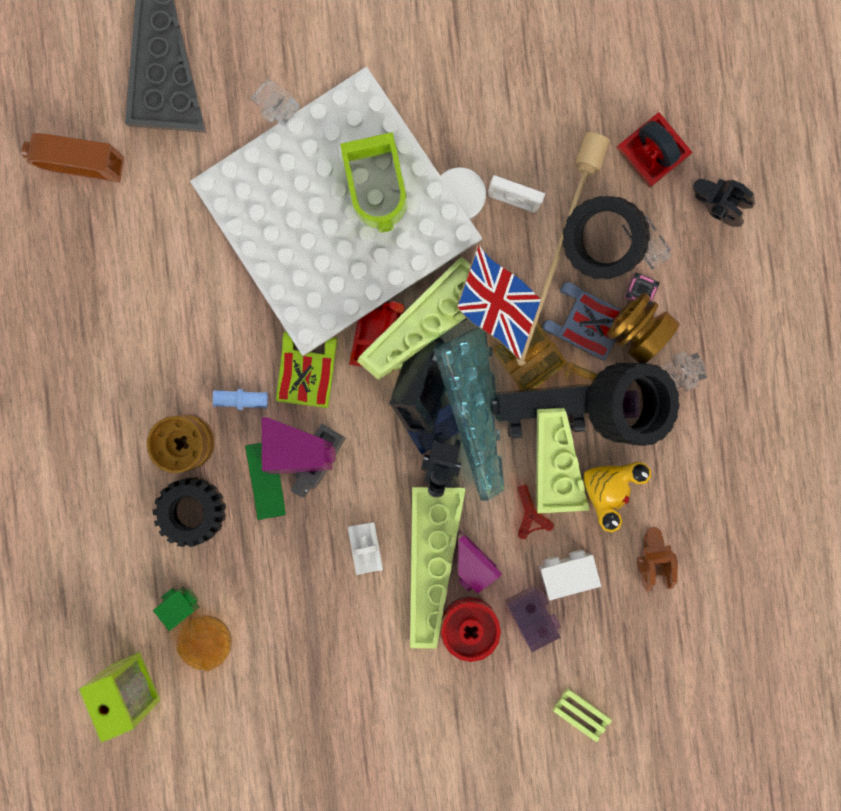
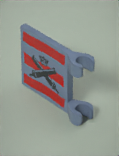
[541,282,621,361]

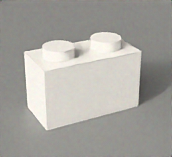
[538,550,601,601]

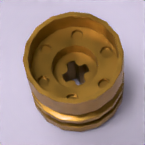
[607,292,680,363]
[147,415,215,473]

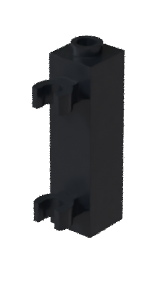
[490,384,591,439]

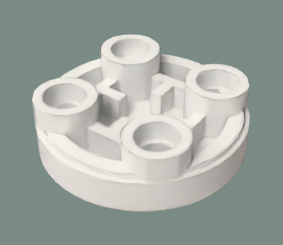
[441,167,486,220]

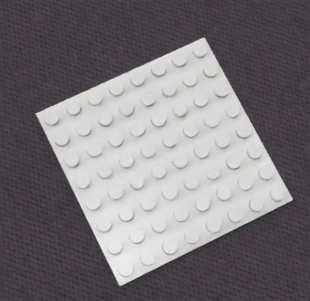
[190,67,482,356]

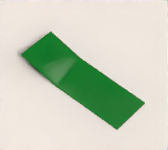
[245,443,286,520]

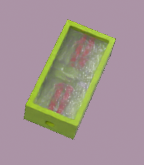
[79,652,160,743]

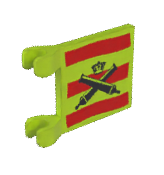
[276,331,338,408]

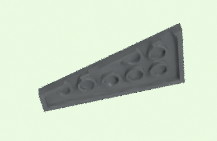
[125,0,206,133]

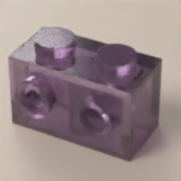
[505,586,561,652]

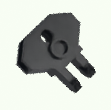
[693,178,755,227]
[421,435,461,498]

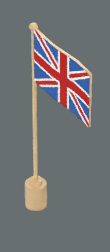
[456,132,610,366]

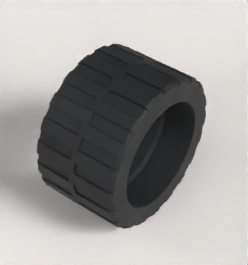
[562,196,650,279]
[587,362,680,446]

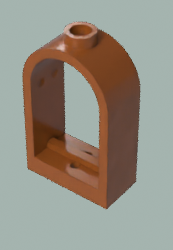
[22,133,124,183]

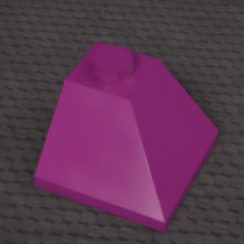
[457,530,502,594]

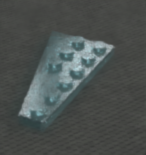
[433,327,504,501]

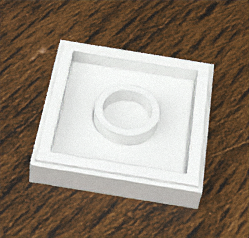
[487,175,545,213]

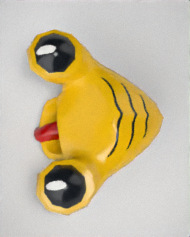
[584,461,651,533]

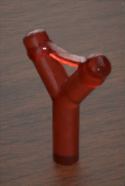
[517,484,554,539]

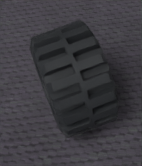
[153,478,226,547]

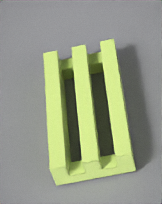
[552,687,612,742]

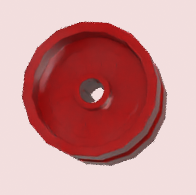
[441,596,501,662]

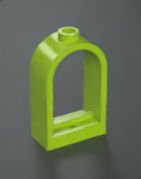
[340,132,407,233]

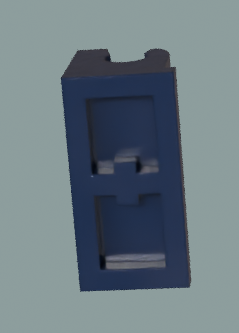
[407,403,467,455]

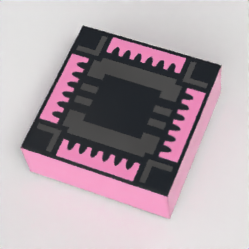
[624,272,660,307]

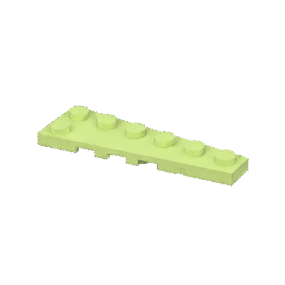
[357,256,471,380]
[410,487,465,649]

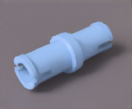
[213,389,268,410]

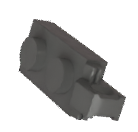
[291,424,346,498]

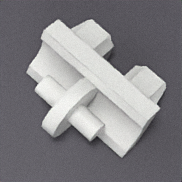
[348,522,383,575]

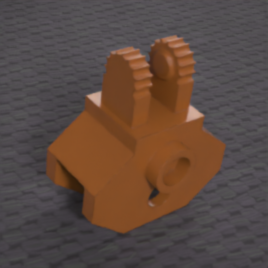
[637,527,678,591]

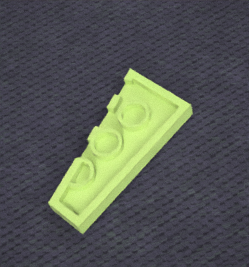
[536,408,590,513]

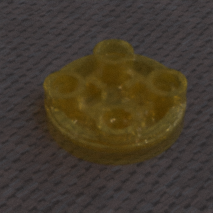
[177,615,232,671]

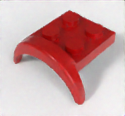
[349,301,405,371]

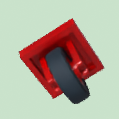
[616,112,693,188]

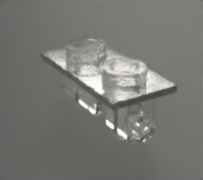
[622,215,672,269]

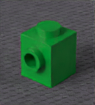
[153,586,200,631]

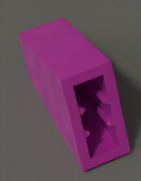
[261,417,336,474]

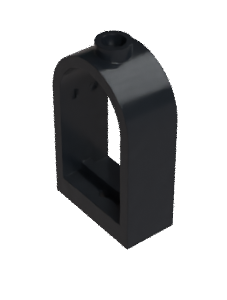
[389,337,451,434]

